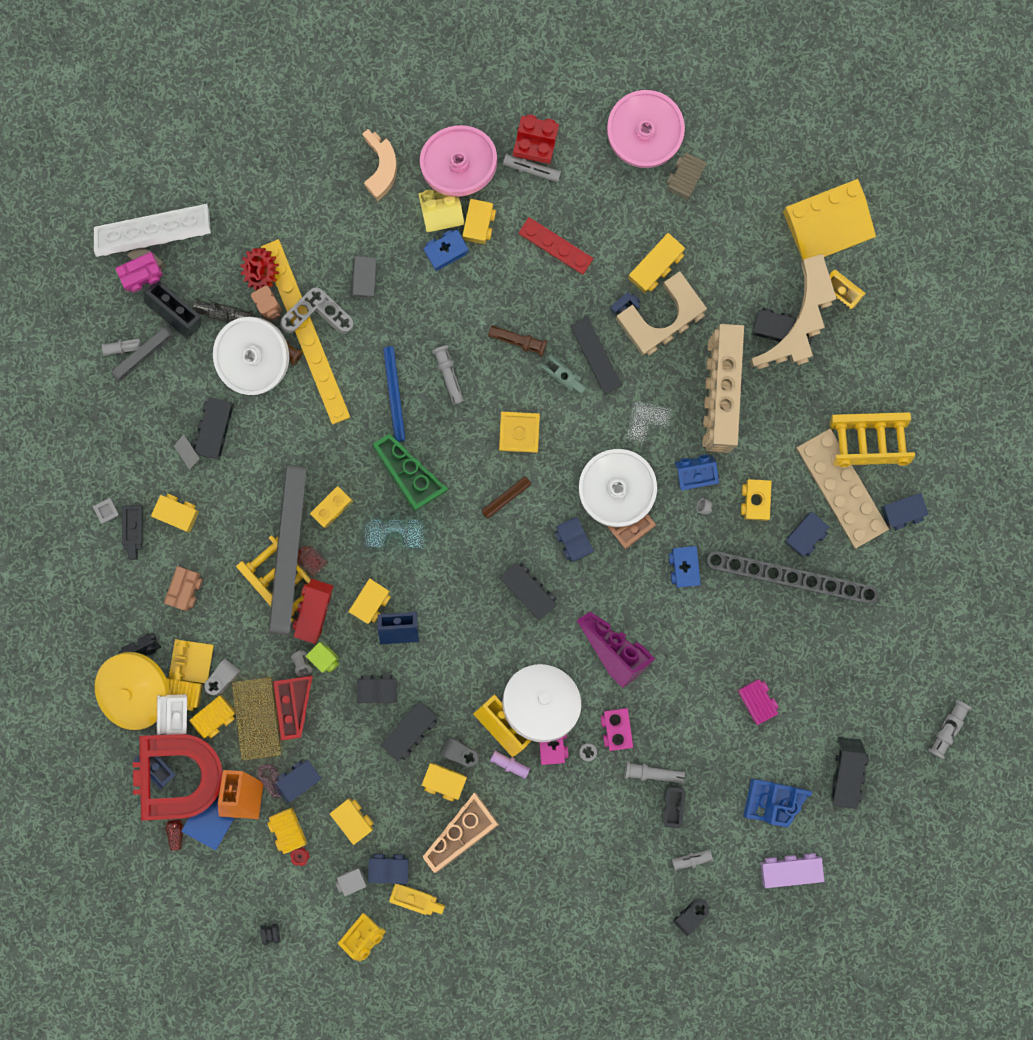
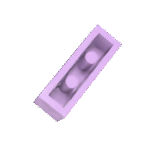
[760,853,824,888]

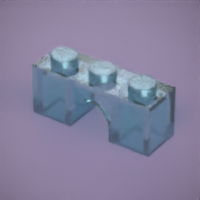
[365,520,425,548]

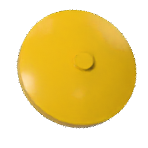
[95,652,169,730]

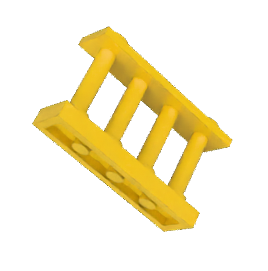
[830,412,915,467]
[236,535,311,624]

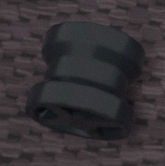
[261,923,280,945]

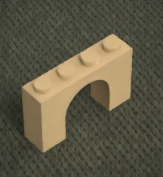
[616,271,707,356]

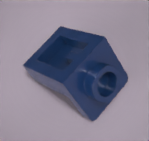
[609,292,641,315]

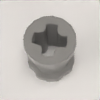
[291,651,312,677]

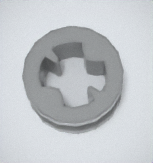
[579,743,597,761]

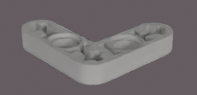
[280,288,353,334]

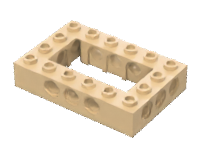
[702,324,744,453]

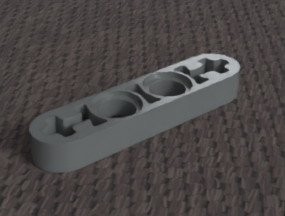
[111,325,176,382]

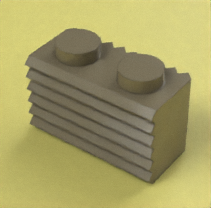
[666,153,706,200]

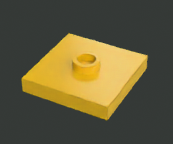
[499,412,540,453]

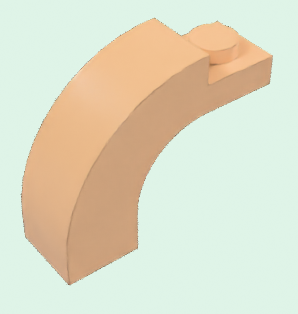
[362,129,397,201]

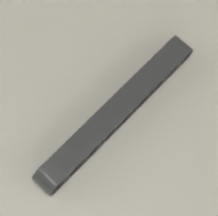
[268,464,306,635]
[706,552,878,604]

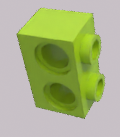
[306,642,340,673]

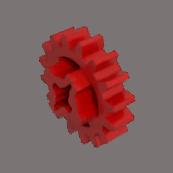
[240,248,279,290]

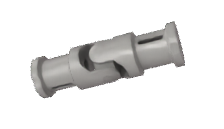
[928,700,972,760]

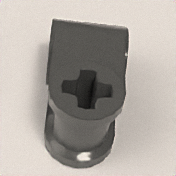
[440,737,479,767]

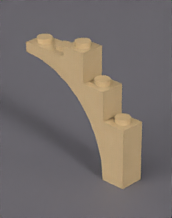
[750,254,836,369]

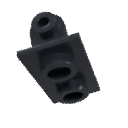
[119,633,161,656]

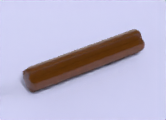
[481,477,531,518]

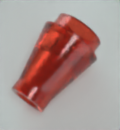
[164,820,184,851]

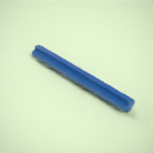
[383,346,405,442]

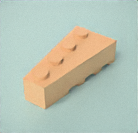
[423,793,500,873]

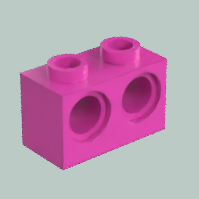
[600,708,633,751]

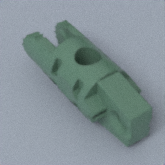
[540,354,587,394]

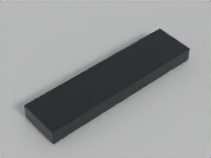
[570,317,622,395]

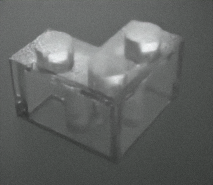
[625,401,672,445]

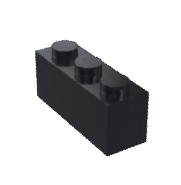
[144,281,201,339]
[751,308,813,345]
[193,397,234,461]
[499,562,557,621]
[380,700,438,761]

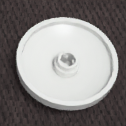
[213,317,289,395]
[579,449,657,527]
[502,664,581,742]

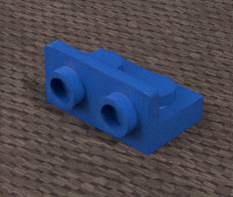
[675,454,719,491]

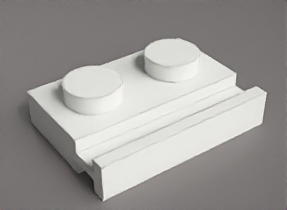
[157,694,187,735]

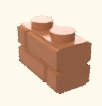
[251,286,283,321]
[164,566,203,611]

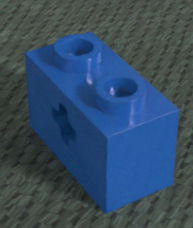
[424,230,469,272]
[669,546,701,588]

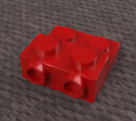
[513,114,559,164]

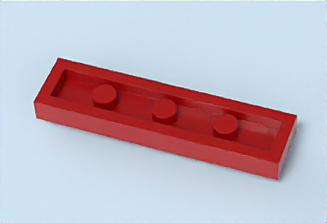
[518,217,594,275]

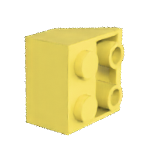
[418,190,465,233]

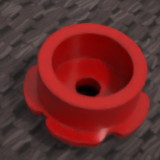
[290,847,310,866]

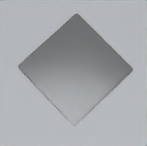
[174,435,200,470]

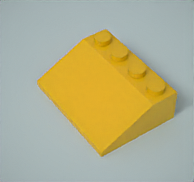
[783,179,876,260]

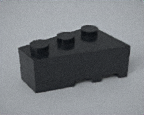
[831,737,869,809]

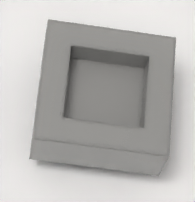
[93,498,120,524]

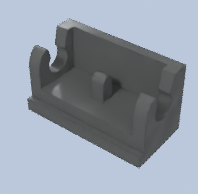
[351,256,376,299]

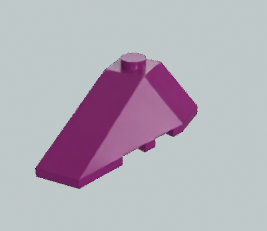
[577,612,655,688]

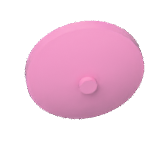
[607,90,685,168]
[420,125,497,196]

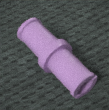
[490,750,530,779]

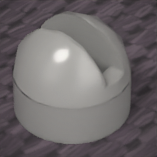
[696,498,713,515]

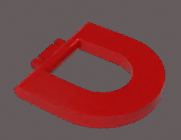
[132,734,223,821]

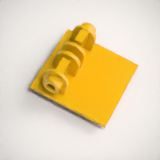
[169,639,214,683]

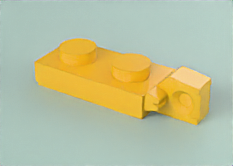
[389,884,445,915]

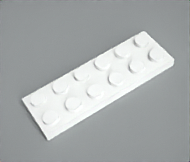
[94,204,211,257]

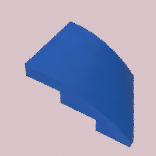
[743,778,812,827]
[181,795,235,850]

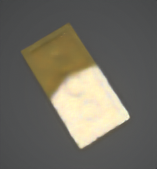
[232,677,282,761]

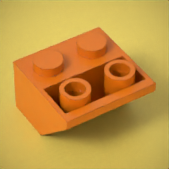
[218,770,264,819]

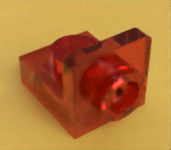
[297,545,327,576]

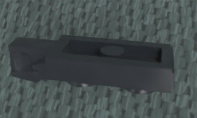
[122,505,143,560]

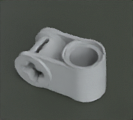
[205,658,241,696]

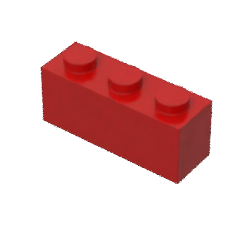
[292,578,334,644]

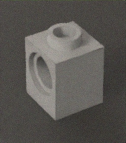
[336,867,368,896]

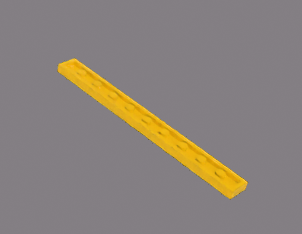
[261,239,351,425]

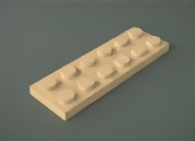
[796,428,889,549]

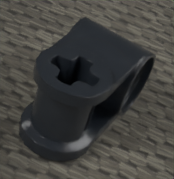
[673,898,709,936]

